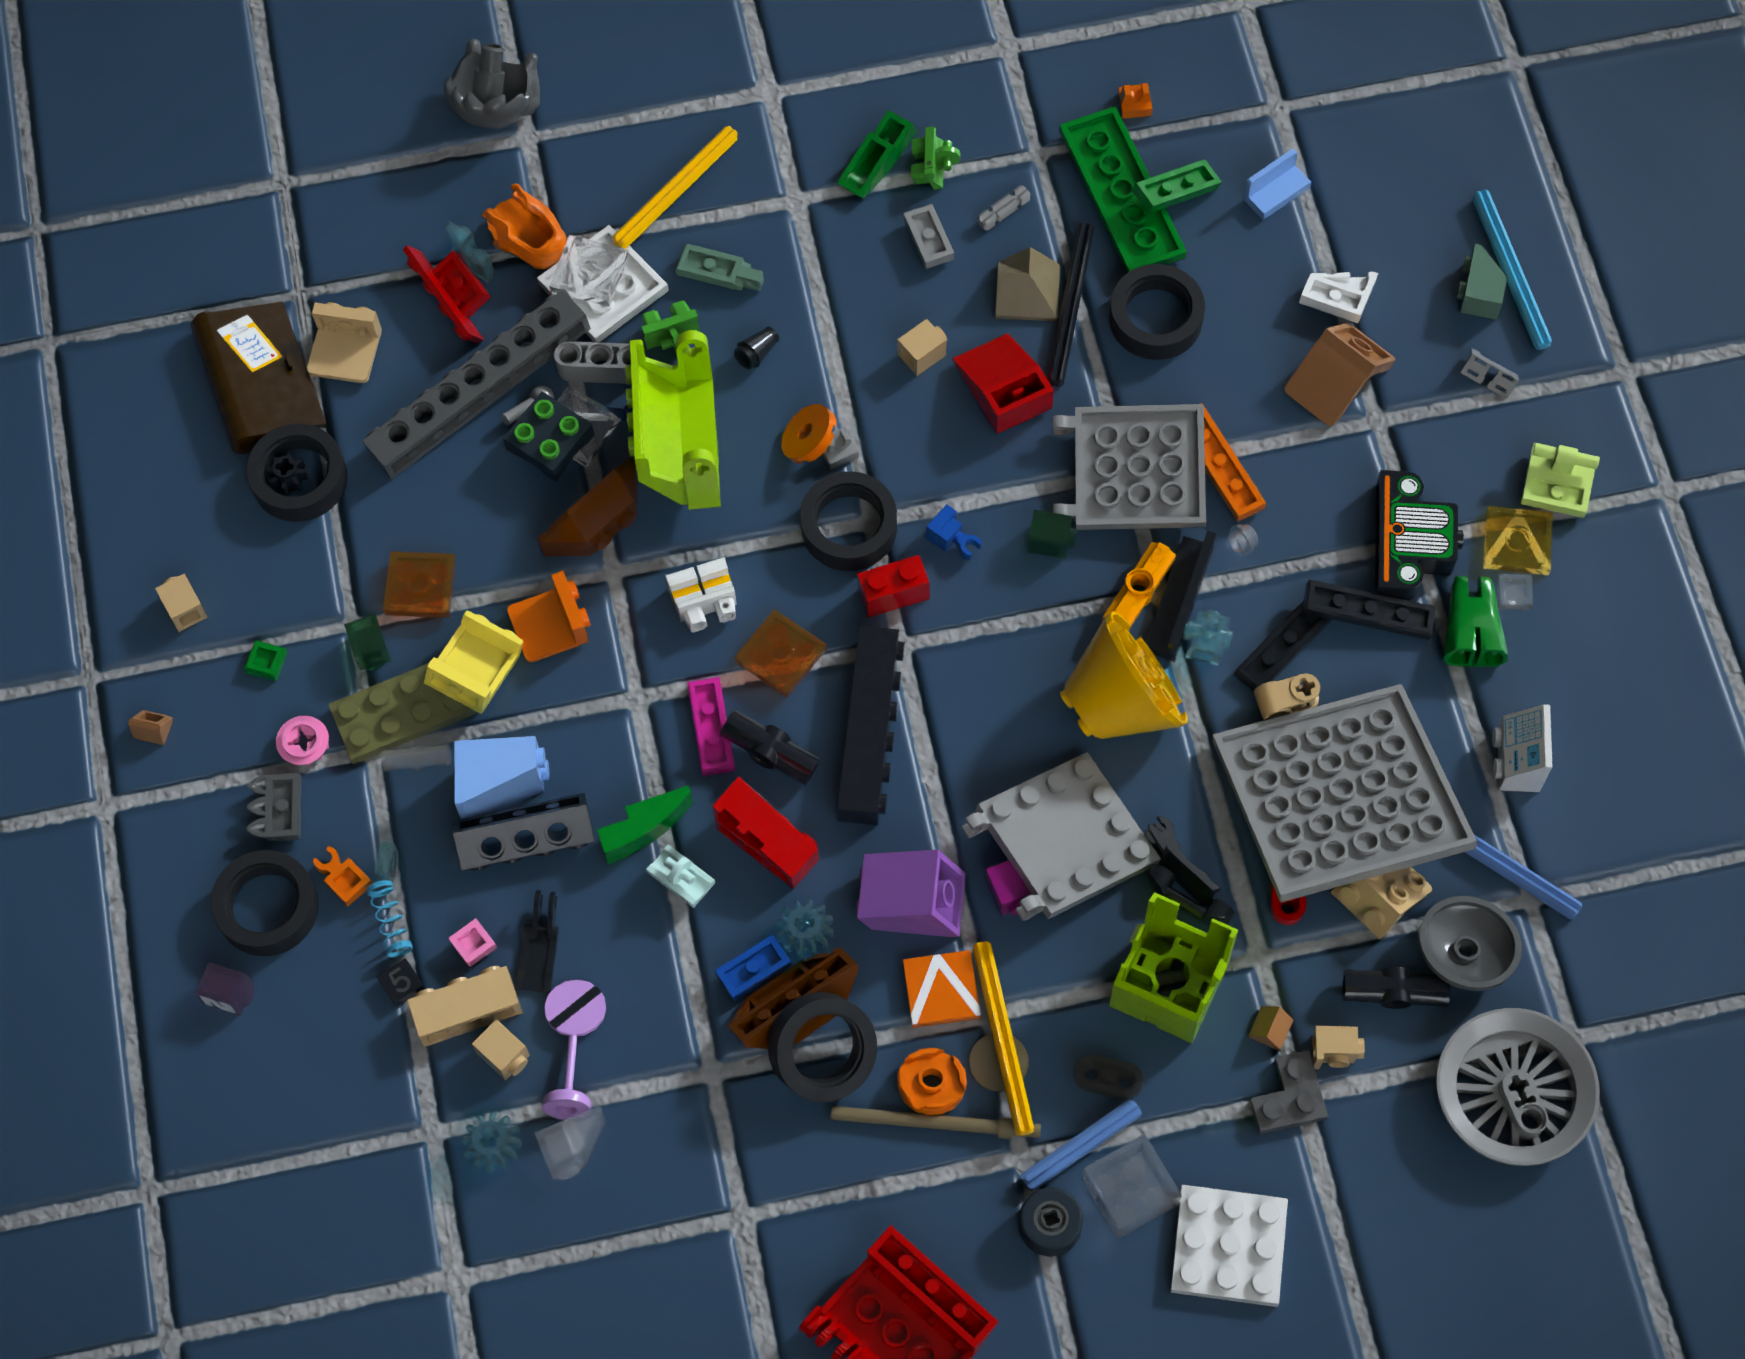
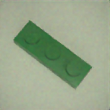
[1132,159,1222,214]

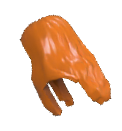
[482,184,567,270]

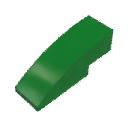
[837,110,918,199]
[597,785,693,865]

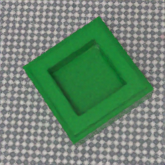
[244,640,288,681]

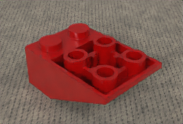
[952,333,1054,434]

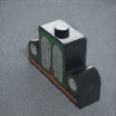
[1375,470,1464,601]

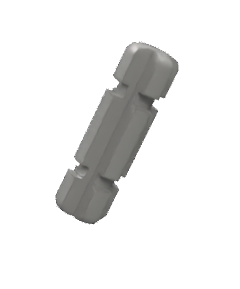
[977,185,1031,231]

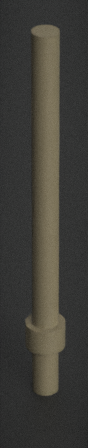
[831,1106,1041,1139]

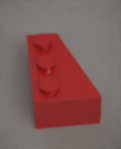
[712,776,819,889]

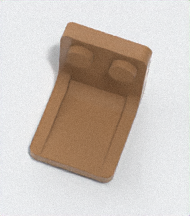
[1285,323,1396,426]

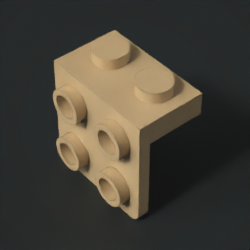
[307,302,382,383]
[1331,867,1432,940]

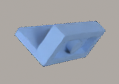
[1243,149,1311,220]

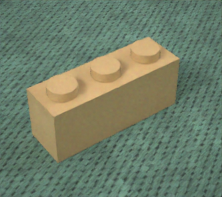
[407,966,523,1047]

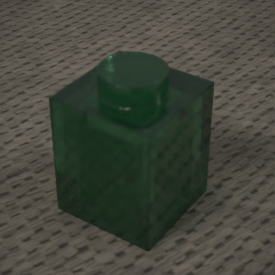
[1028,510,1077,559]
[344,614,392,671]

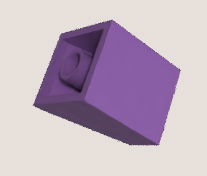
[856,850,966,937]

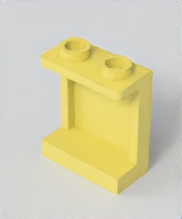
[424,610,523,714]

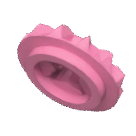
[276,716,329,767]

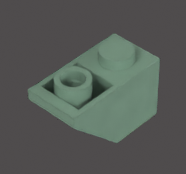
[1456,244,1507,320]

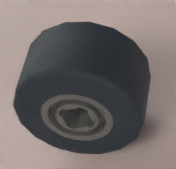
[1018,1187,1083,1257]

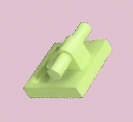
[1520,443,1600,518]

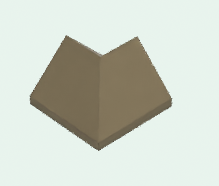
[995,247,1060,321]

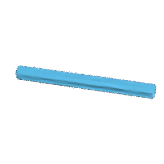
[1472,189,1552,350]

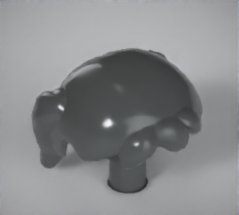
[443,38,540,129]

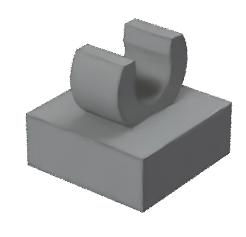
[822,427,859,470]

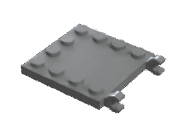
[1053,404,1206,530]
[961,752,1161,921]

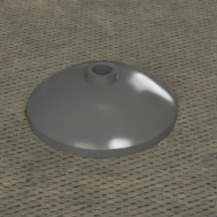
[1418,896,1522,991]

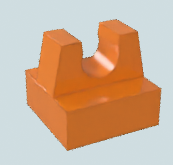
[1118,83,1153,119]

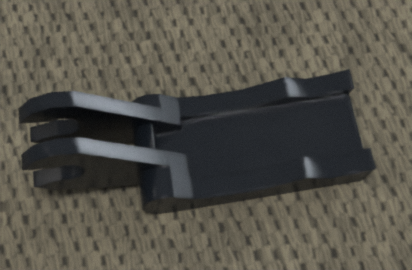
[1144,816,1221,907]
[515,890,559,993]

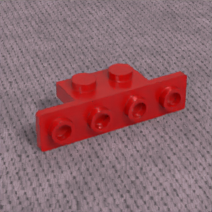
[402,245,491,344]

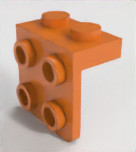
[507,571,591,663]

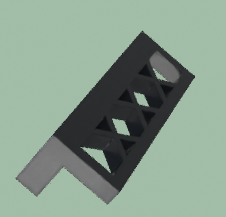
[1146,531,1217,662]

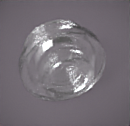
[1229,524,1258,556]

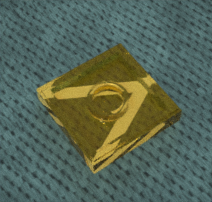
[1483,506,1553,575]

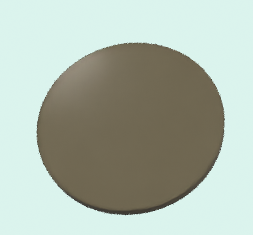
[969,1034,1029,1092]

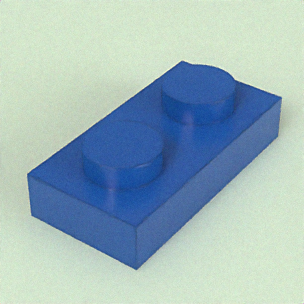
[715,934,792,1002]

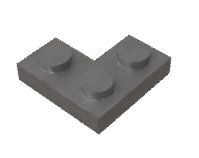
[1250,1050,1328,1135]

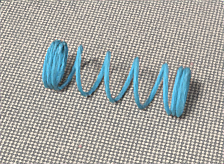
[366,880,413,958]

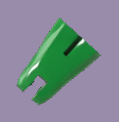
[1443,576,1508,667]

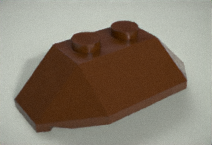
[537,456,638,557]
[727,947,859,1049]

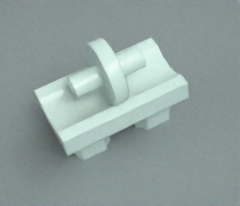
[646,844,715,908]

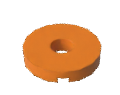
[781,404,837,464]
[897,1048,967,1115]

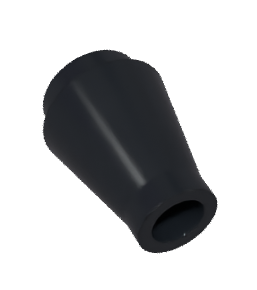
[734,326,779,369]

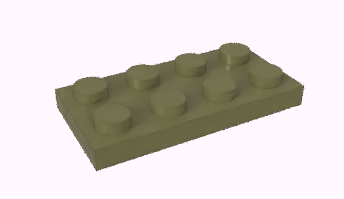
[328,663,476,764]

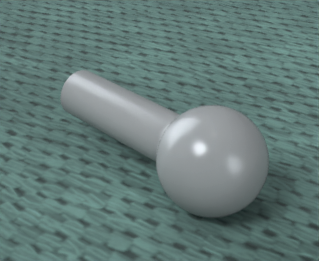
[501,385,555,426]

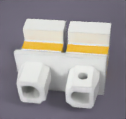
[666,557,737,633]

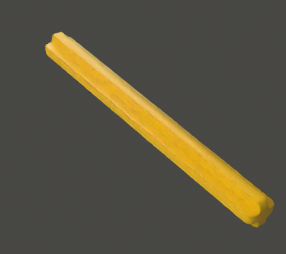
[612,126,738,250]
[973,941,1034,1136]

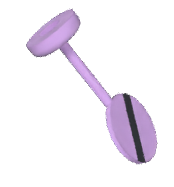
[542,980,606,1120]

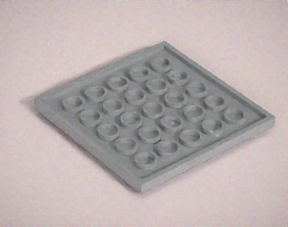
[1213,684,1477,903]

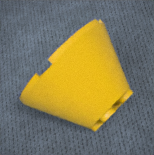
[1060,612,1188,739]

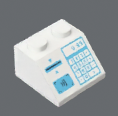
[1492,704,1552,792]

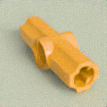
[1102,542,1176,631]

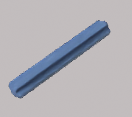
[1465,835,1582,920]
[1021,1099,1142,1191]

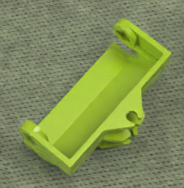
[625,330,721,510]

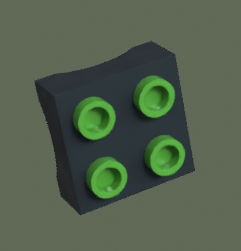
[503,392,595,482]

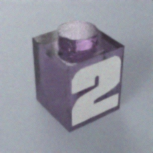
[195,962,255,1016]

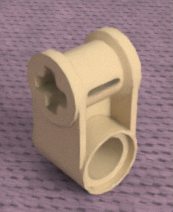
[1254,673,1320,721]

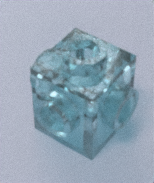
[1183,610,1233,665]

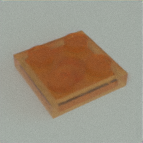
[383,551,457,618]
[735,609,827,698]

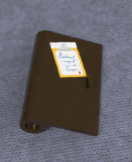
[190,301,326,454]

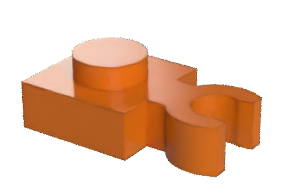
[313,846,373,907]

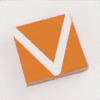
[903,950,981,1028]

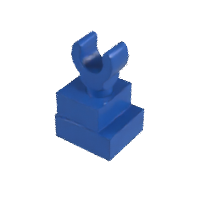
[925,504,982,560]

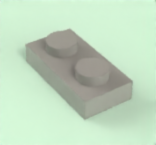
[903,204,954,269]

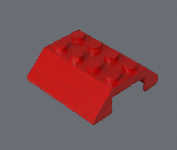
[798,1225,999,1359]

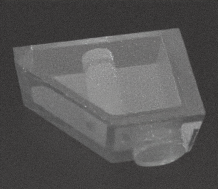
[535,1106,606,1180]

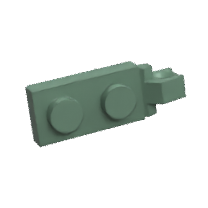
[675,244,764,291]

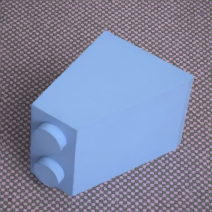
[454,736,549,819]

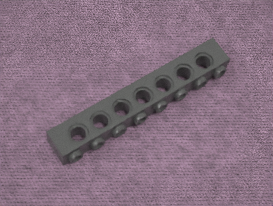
[362,289,591,480]

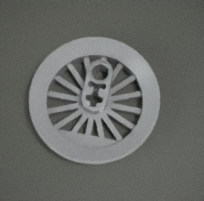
[1436,1008,1600,1166]

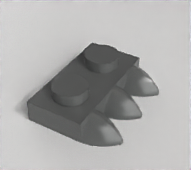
[246,773,302,842]

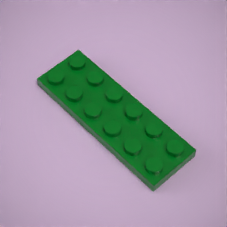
[1059,106,1187,273]

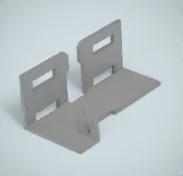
[1460,348,1519,399]

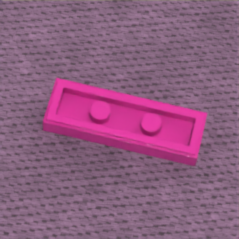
[687,677,735,776]

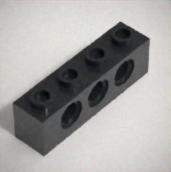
[452,793,595,871]

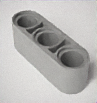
[554,341,631,384]

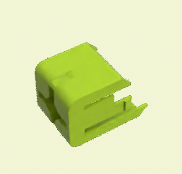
[1109,892,1238,1044]

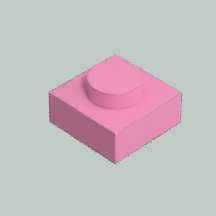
[448,918,497,968]

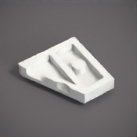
[1299,272,1378,323]

